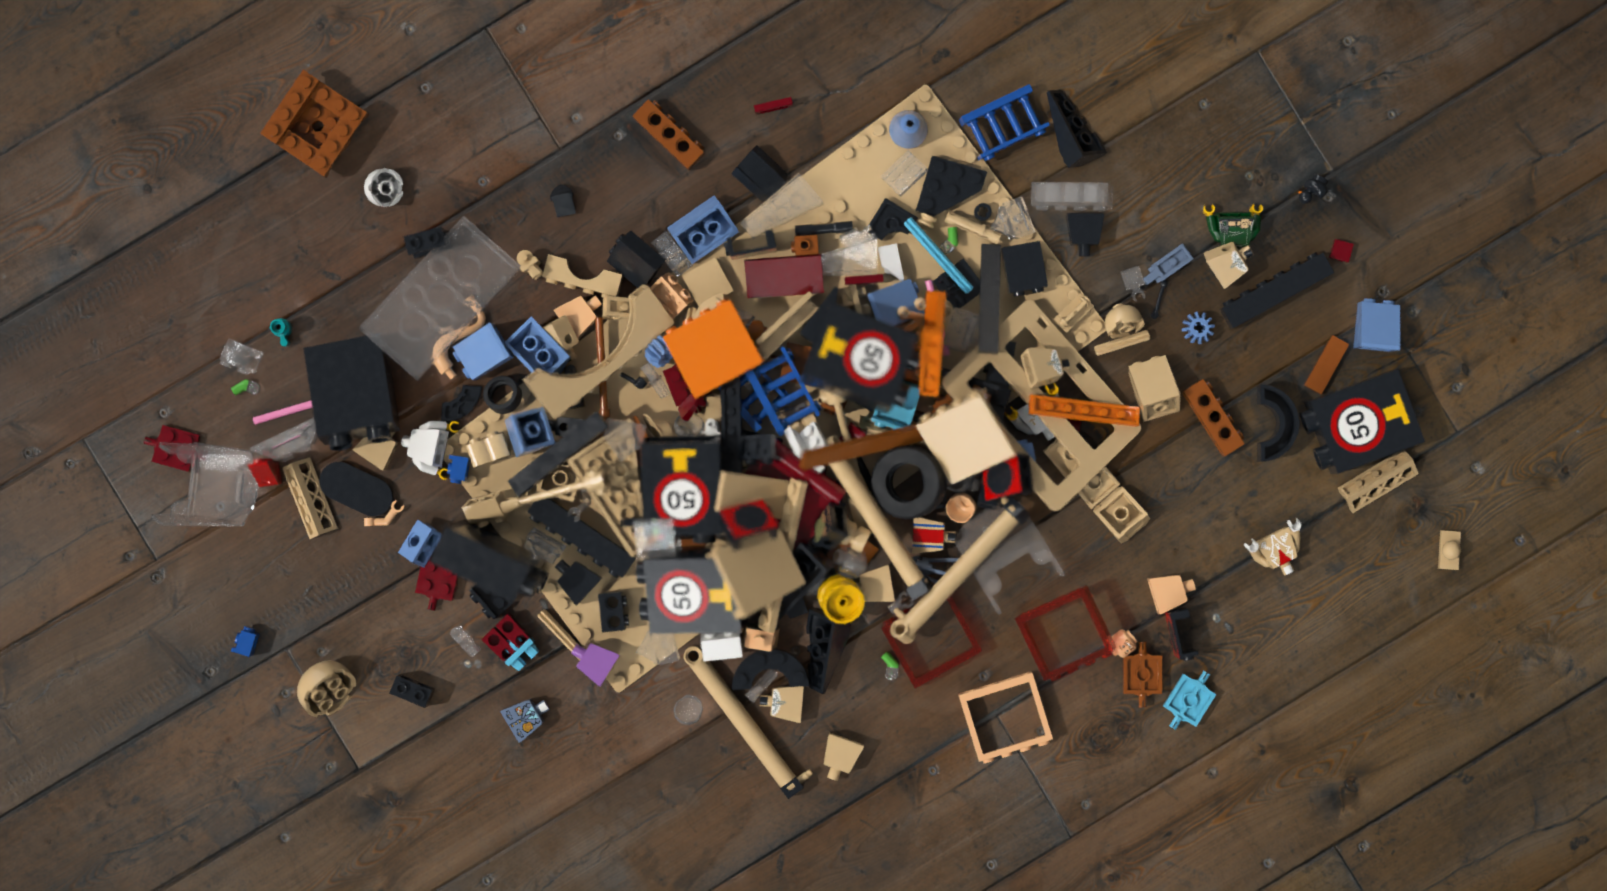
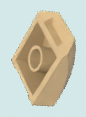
[1093,486,1150,543]

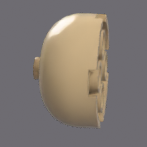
[297,661,356,717]

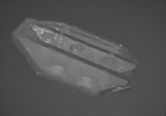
[250,418,317,462]

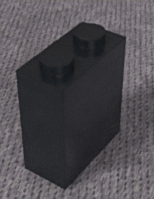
[607,230,666,288]
[1001,241,1048,297]

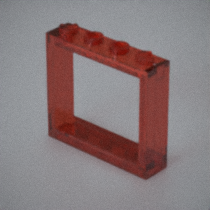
[1015,585,1116,681]
[881,596,982,688]

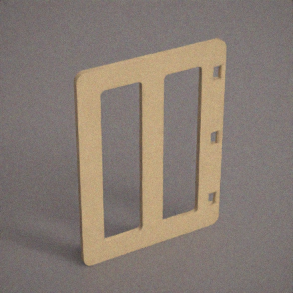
[941,300,1141,511]

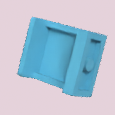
[871,380,920,429]

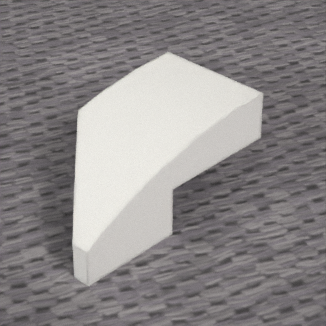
[878,243,904,282]

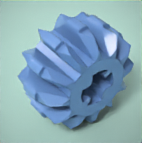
[1181,312,1215,344]
[645,335,674,368]

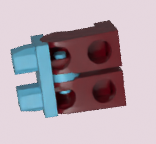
[481,613,539,671]

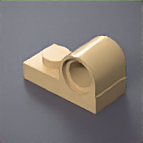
[602,296,630,320]

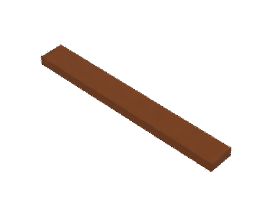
[800,424,925,470]

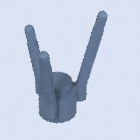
[916,557,959,584]

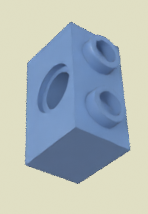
[398,520,442,567]

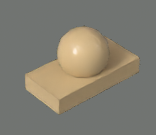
[1438,530,1461,570]

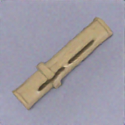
[944,211,1002,244]

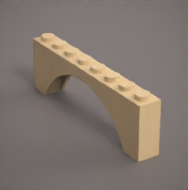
[523,284,675,419]

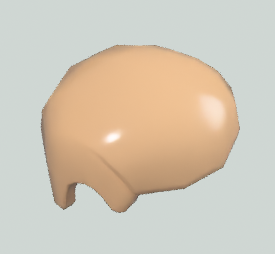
[946,492,977,523]

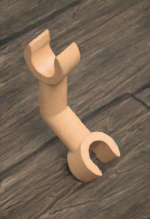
[364,500,404,526]

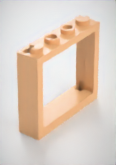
[958,671,1053,763]

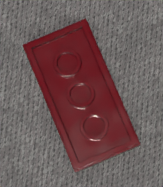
[744,254,824,298]

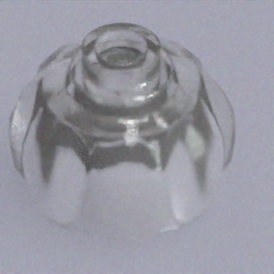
[832,544,868,579]

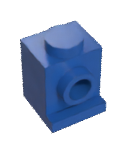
[447,455,471,484]
[231,626,260,657]

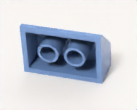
[667,196,739,264]
[504,317,570,374]

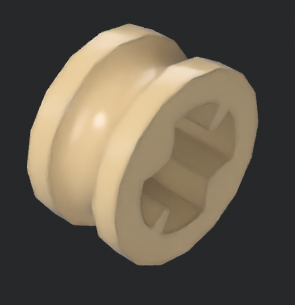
[918,213,937,229]

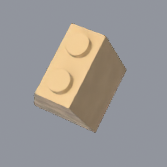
[1129,355,1180,422]

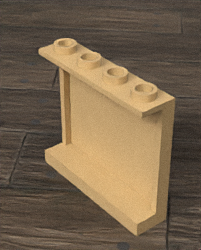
[916,388,1021,485]
[706,529,805,619]

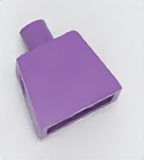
[571,643,619,686]

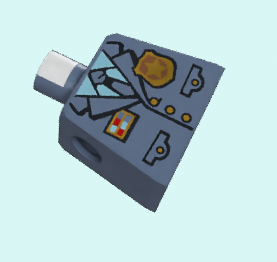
[500,699,550,743]

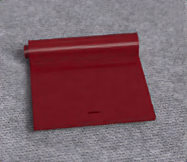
[743,439,846,550]

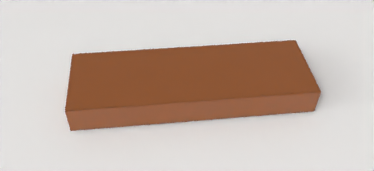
[1304,335,1349,395]

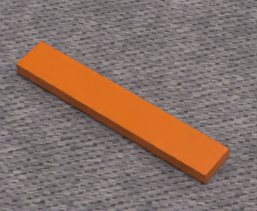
[1028,394,1140,427]

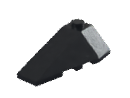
[1047,89,1107,168]
[778,542,836,620]
[806,609,851,694]

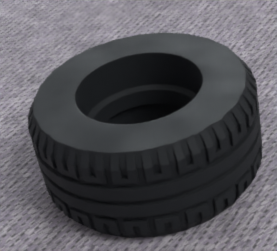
[870,445,947,519]

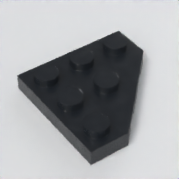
[916,156,987,217]

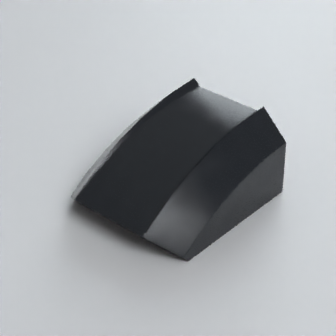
[731,145,787,202]

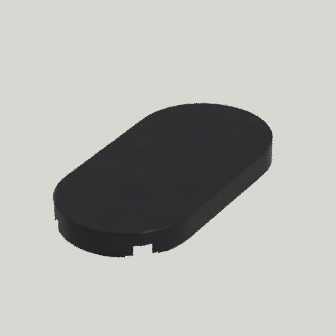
[319,462,393,516]

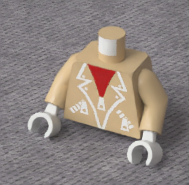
[1244,518,1301,575]

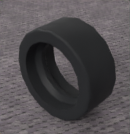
[483,375,522,414]

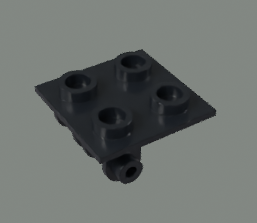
[933,258,980,312]

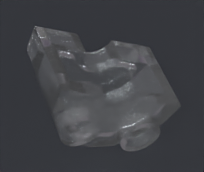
[220,338,263,375]

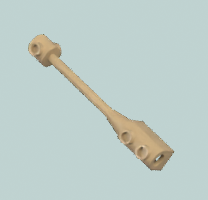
[819,390,878,532]
[462,465,611,528]

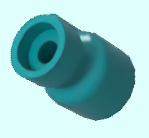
[270,318,292,347]

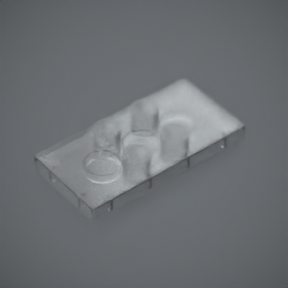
[359,216,521,381]

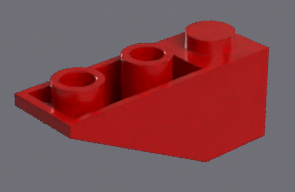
[248,458,282,487]

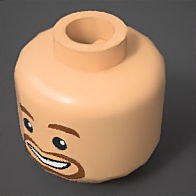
[1108,629,1138,658]

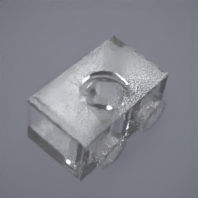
[651,231,692,277]

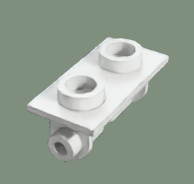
[701,419,722,437]

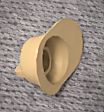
[643,414,678,437]

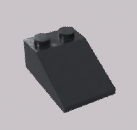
[800,287,838,344]

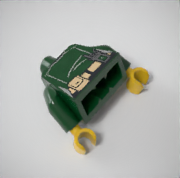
[1203,204,1263,250]

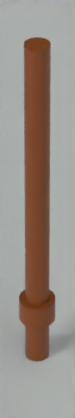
[595,317,610,433]

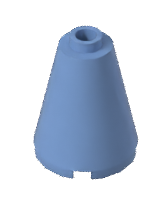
[889,110,928,149]

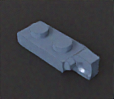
[1142,243,1194,285]

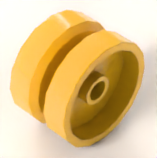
[817,574,865,624]

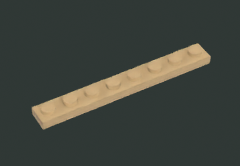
[758,478,807,633]

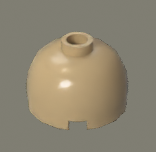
[1105,303,1145,339]

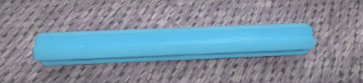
[904,217,973,294]

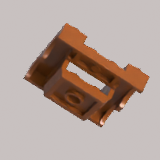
[260,70,369,178]

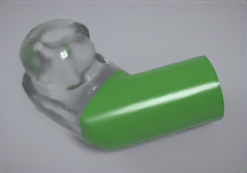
[940,227,959,254]
[231,379,260,395]
[881,651,899,681]

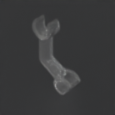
[568,488,591,522]

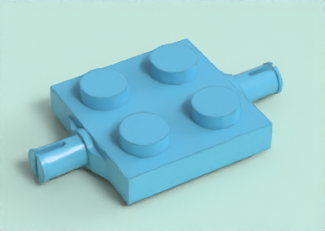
[1163,670,1216,730]

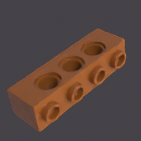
[633,99,704,170]
[1182,379,1244,456]

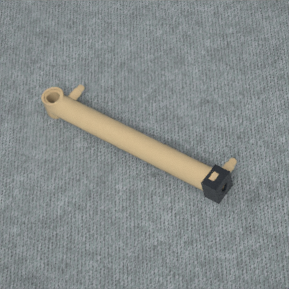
[826,435,933,600]
[891,497,1031,644]
[684,645,813,799]

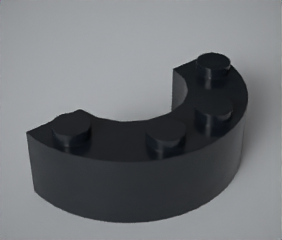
[1257,385,1299,462]
[732,648,809,690]

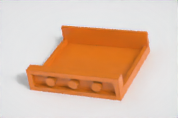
[919,291,946,396]
[663,299,765,399]

